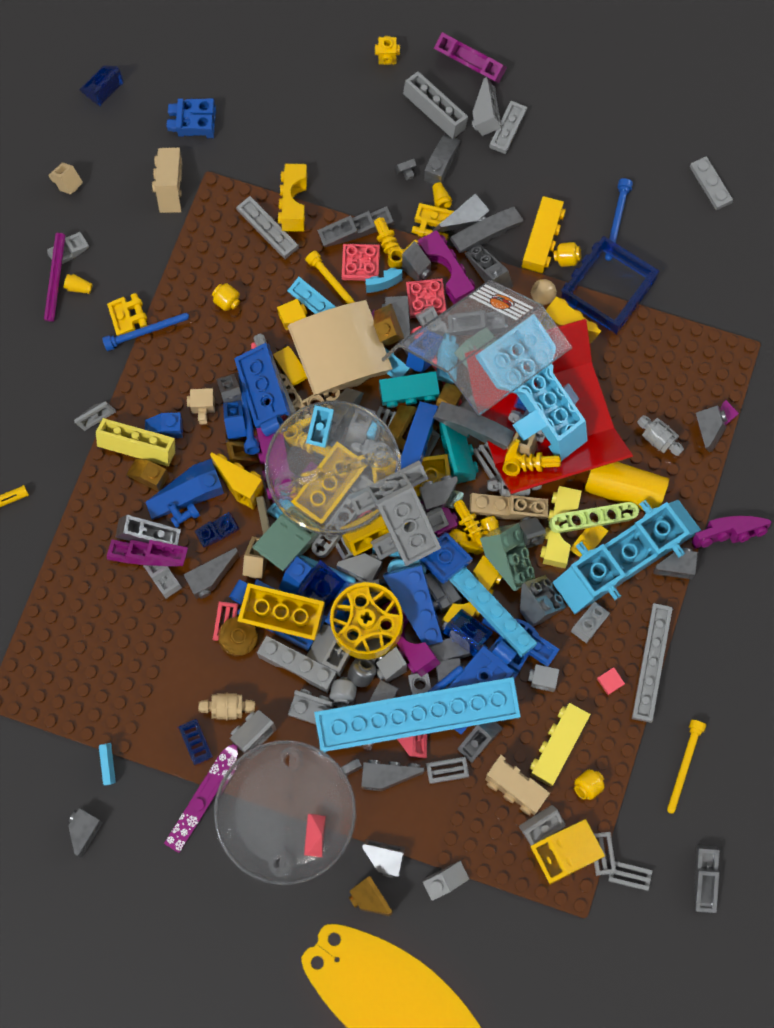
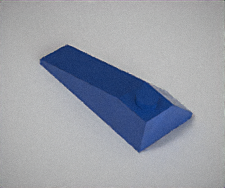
[146,459,224,520]

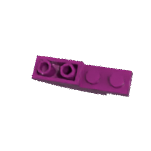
[692,516,771,549]

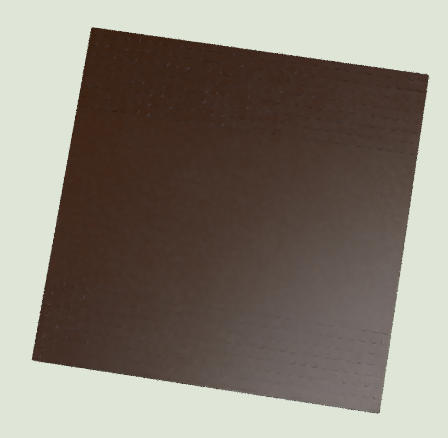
[0,171,761,918]

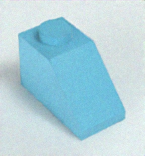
[306,405,334,448]

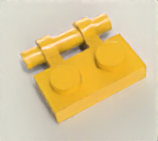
[411,203,454,241]
[107,293,147,336]

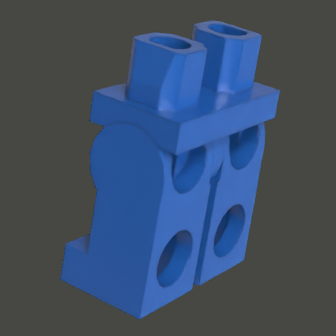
[167,99,216,138]

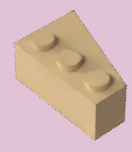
[152,148,182,213]
[485,755,550,815]

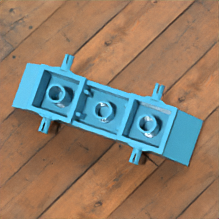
[552,500,701,614]

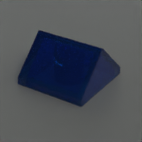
[79,66,124,107]
[296,560,346,610]
[443,609,493,656]

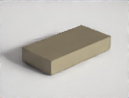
[256,496,270,534]

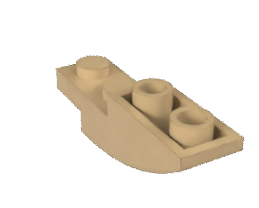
[469,493,548,520]

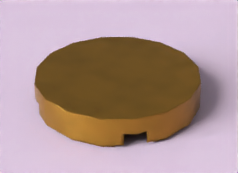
[218,617,258,656]

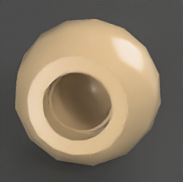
[531,279,557,305]

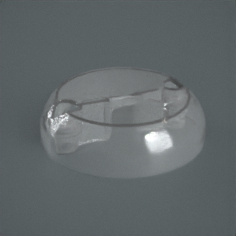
[265,400,402,536]
[214,740,357,885]

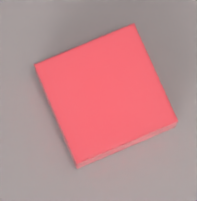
[597,667,625,695]

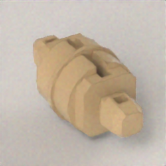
[199,692,255,720]

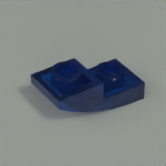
[194,512,240,548]

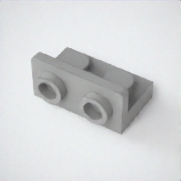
[288,689,334,725]

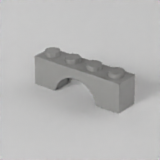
[257,636,337,693]

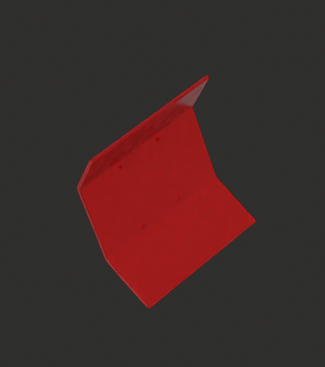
[465,319,633,494]

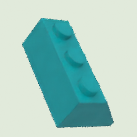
[379,371,440,408]
[439,422,479,484]

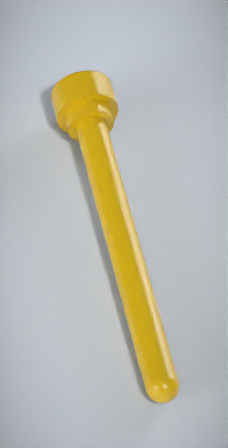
[305,250,355,304]
[667,720,706,814]

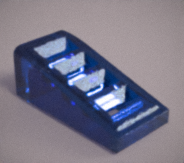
[179,719,213,765]

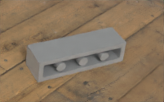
[403,72,468,139]

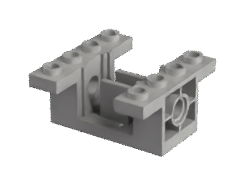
[348,461,449,566]

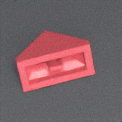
[397,734,427,758]
[304,814,326,857]

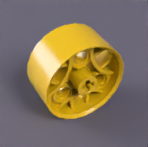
[330,582,403,660]

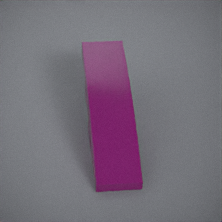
[107,540,188,566]

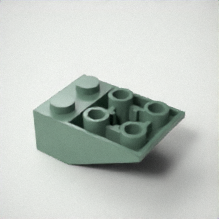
[252,507,321,571]
[480,523,535,591]

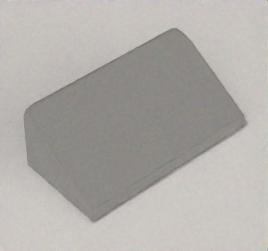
[519,805,566,846]

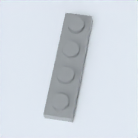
[236,196,298,259]

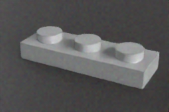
[489,101,527,154]
[690,156,733,210]

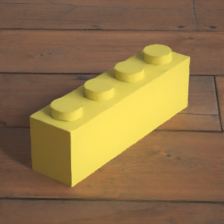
[96,418,175,467]
[529,703,591,787]

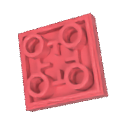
[342,244,380,281]
[406,278,447,318]

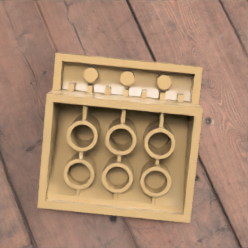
[288,300,393,396]

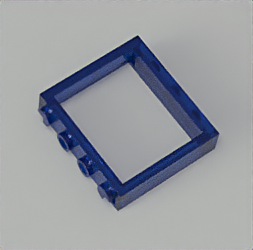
[561,236,660,334]

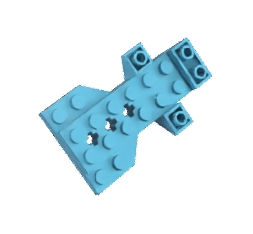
[474,314,588,461]

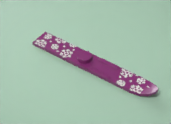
[164,744,238,853]

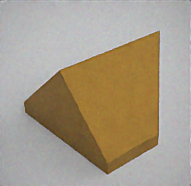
[225,434,260,467]

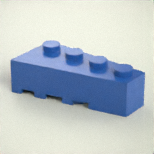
[383,563,444,645]

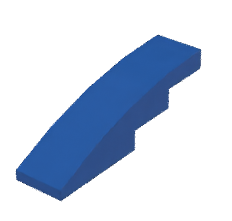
[397,402,438,471]

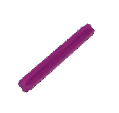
[44,233,65,322]

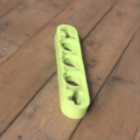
[549,502,639,533]

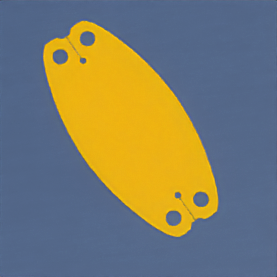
[301,924,481,1028]

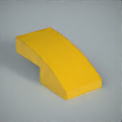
[273,346,307,386]
[570,519,608,558]

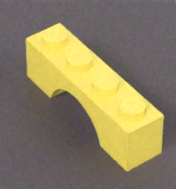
[540,486,582,568]

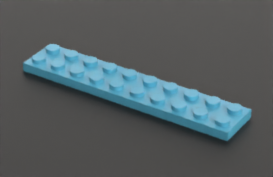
[314,677,521,752]

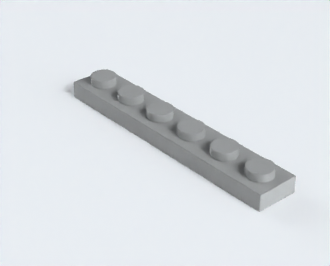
[632,603,673,723]

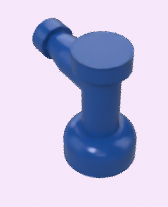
[167,502,200,528]

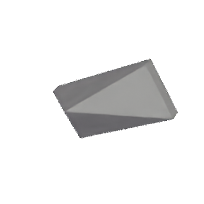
[74,401,116,431]

